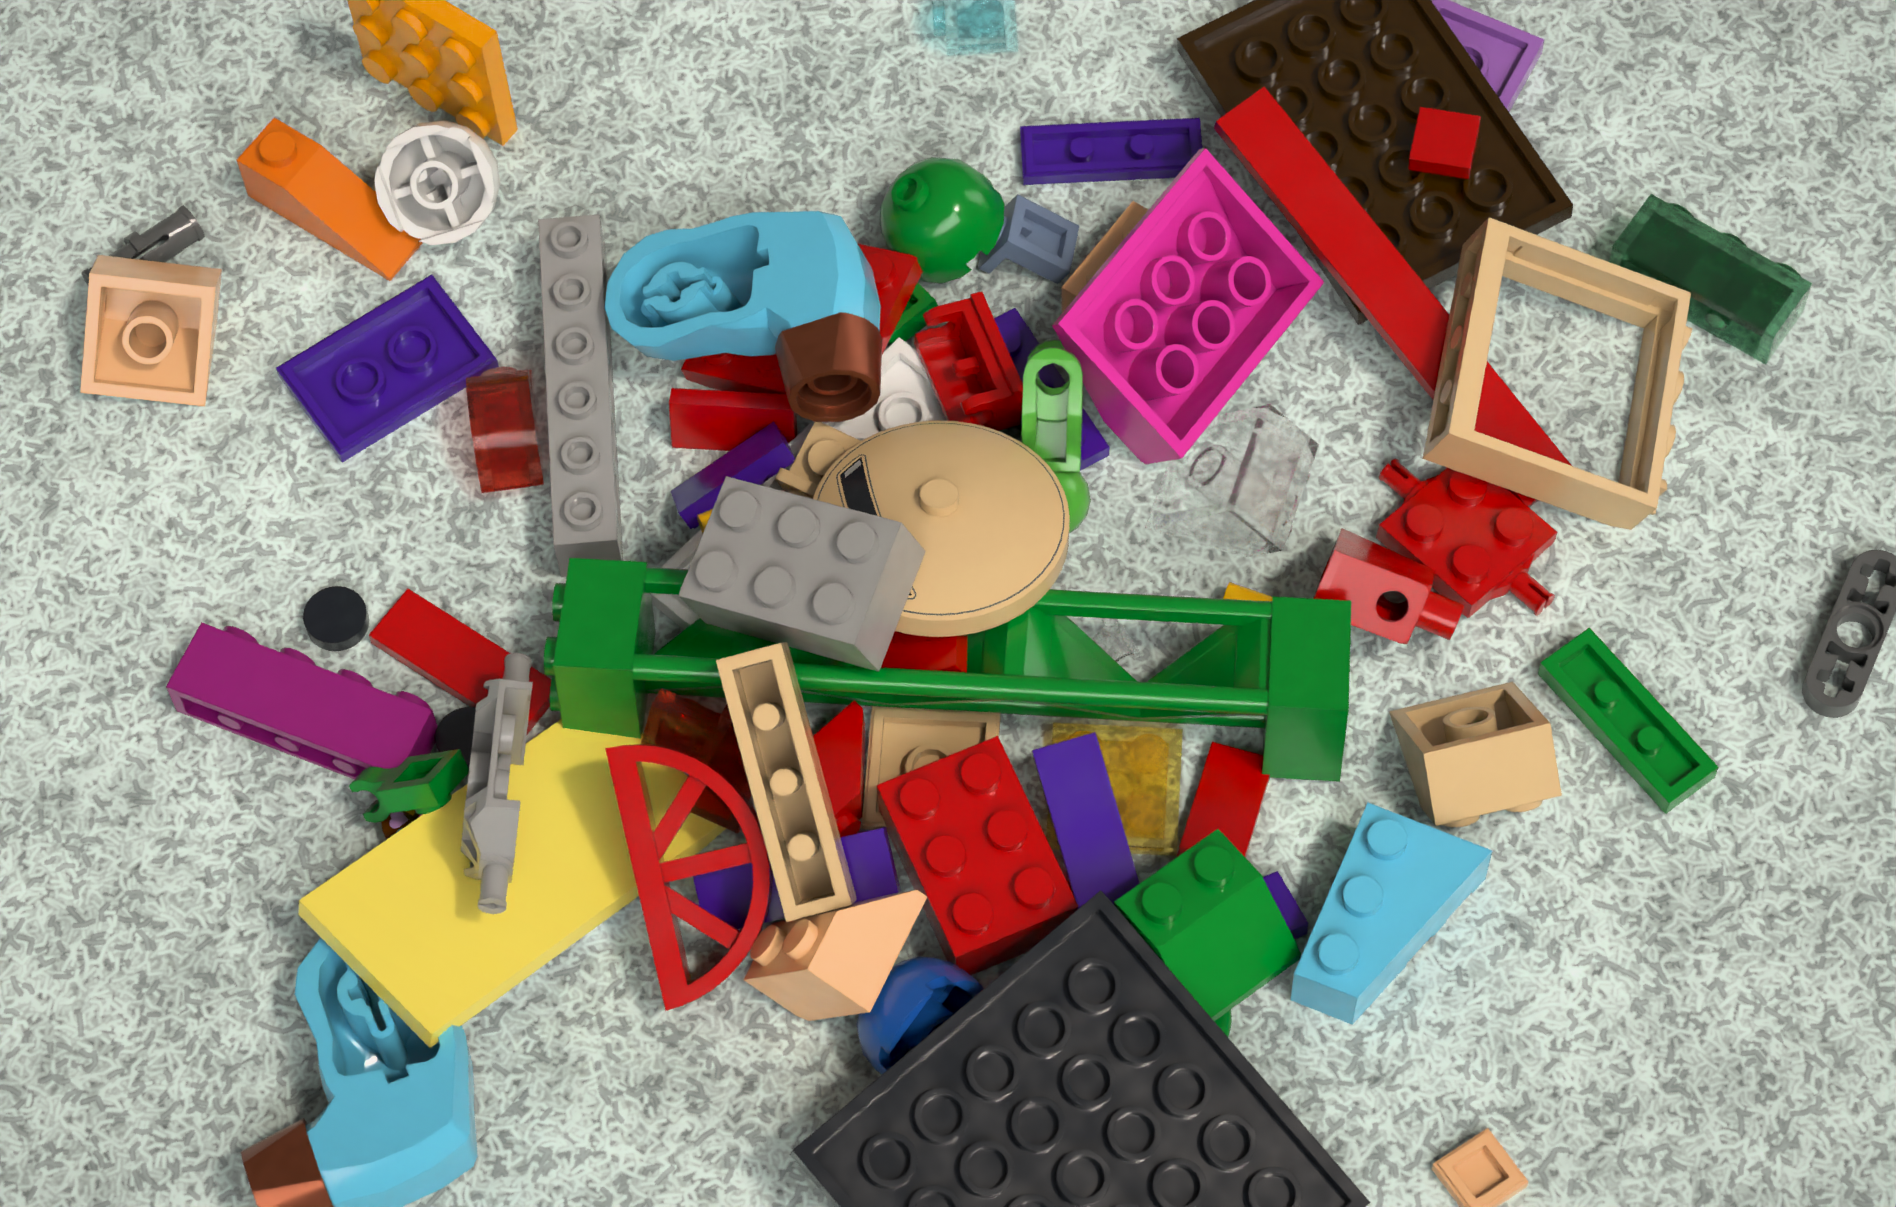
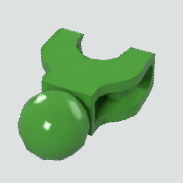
[1022,339,1091,533]

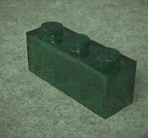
[1609,194,1812,365]

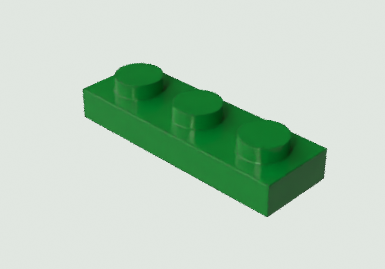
[1538,627,1719,814]

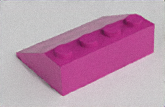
[1052,148,1324,464]

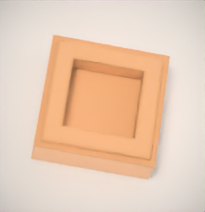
[1432,1128,1529,1207]

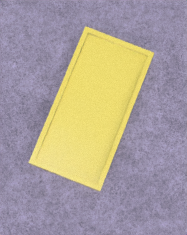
[298,719,730,1048]

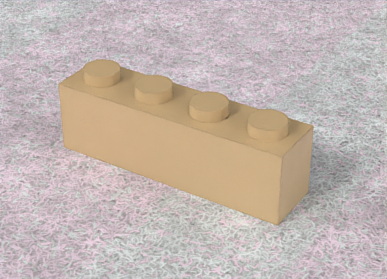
[716,643,857,922]

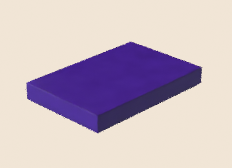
[276,274,499,463]

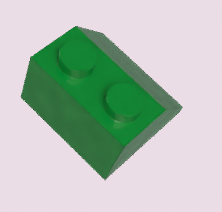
[1114,829,1301,1021]

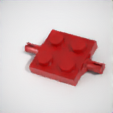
[1376,458,1558,618]

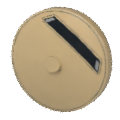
[813,420,1070,637]

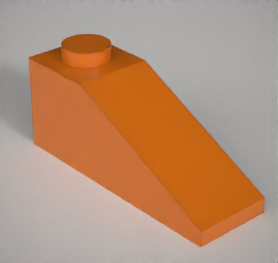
[236,117,422,281]

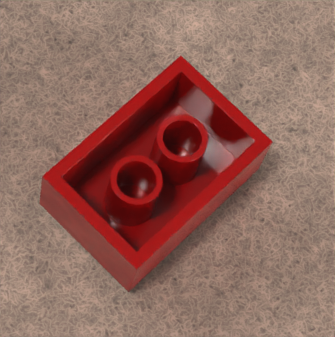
[877,736,1079,975]

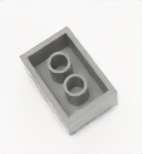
[678,476,926,672]

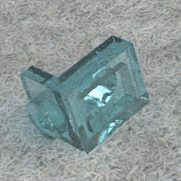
[932,0,1018,56]

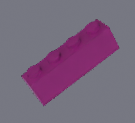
[166,622,438,779]

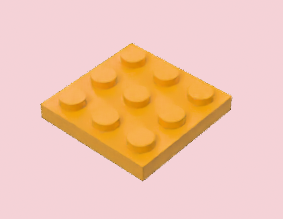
[347,0,518,146]

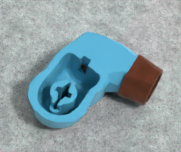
[605,211,882,422]
[241,938,478,1207]

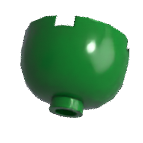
[879,157,1004,284]

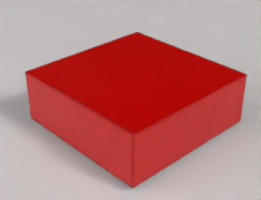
[1408,107,1481,179]

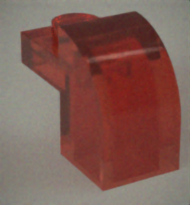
[466,367,544,494]
[641,688,754,834]

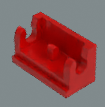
[914,291,1023,431]

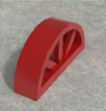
[605,744,773,1011]

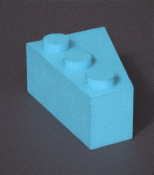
[1290,803,1492,1025]

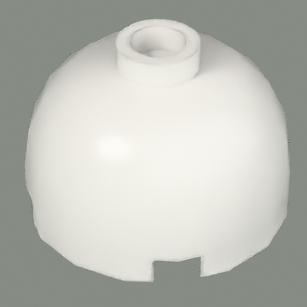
[374,121,500,245]

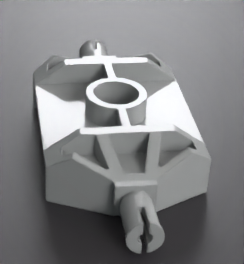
[461,653,533,914]

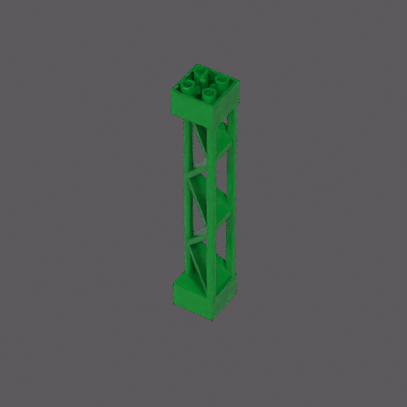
[544,558,1351,782]

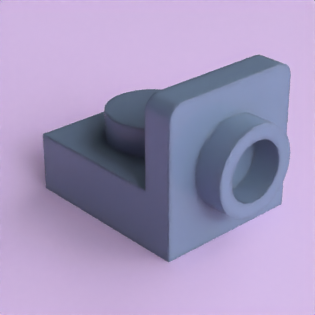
[978,194,1079,284]

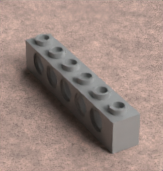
[538,214,623,577]

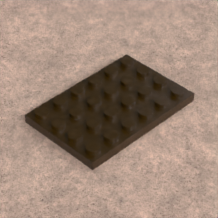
[1177,0,1573,325]

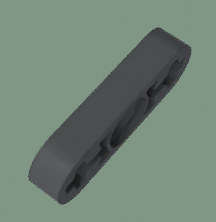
[1802,550,1896,718]

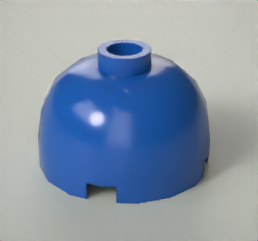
[856,956,984,1075]

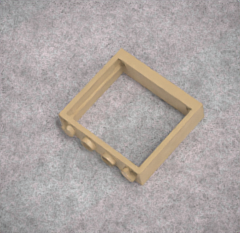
[1423,218,1692,530]

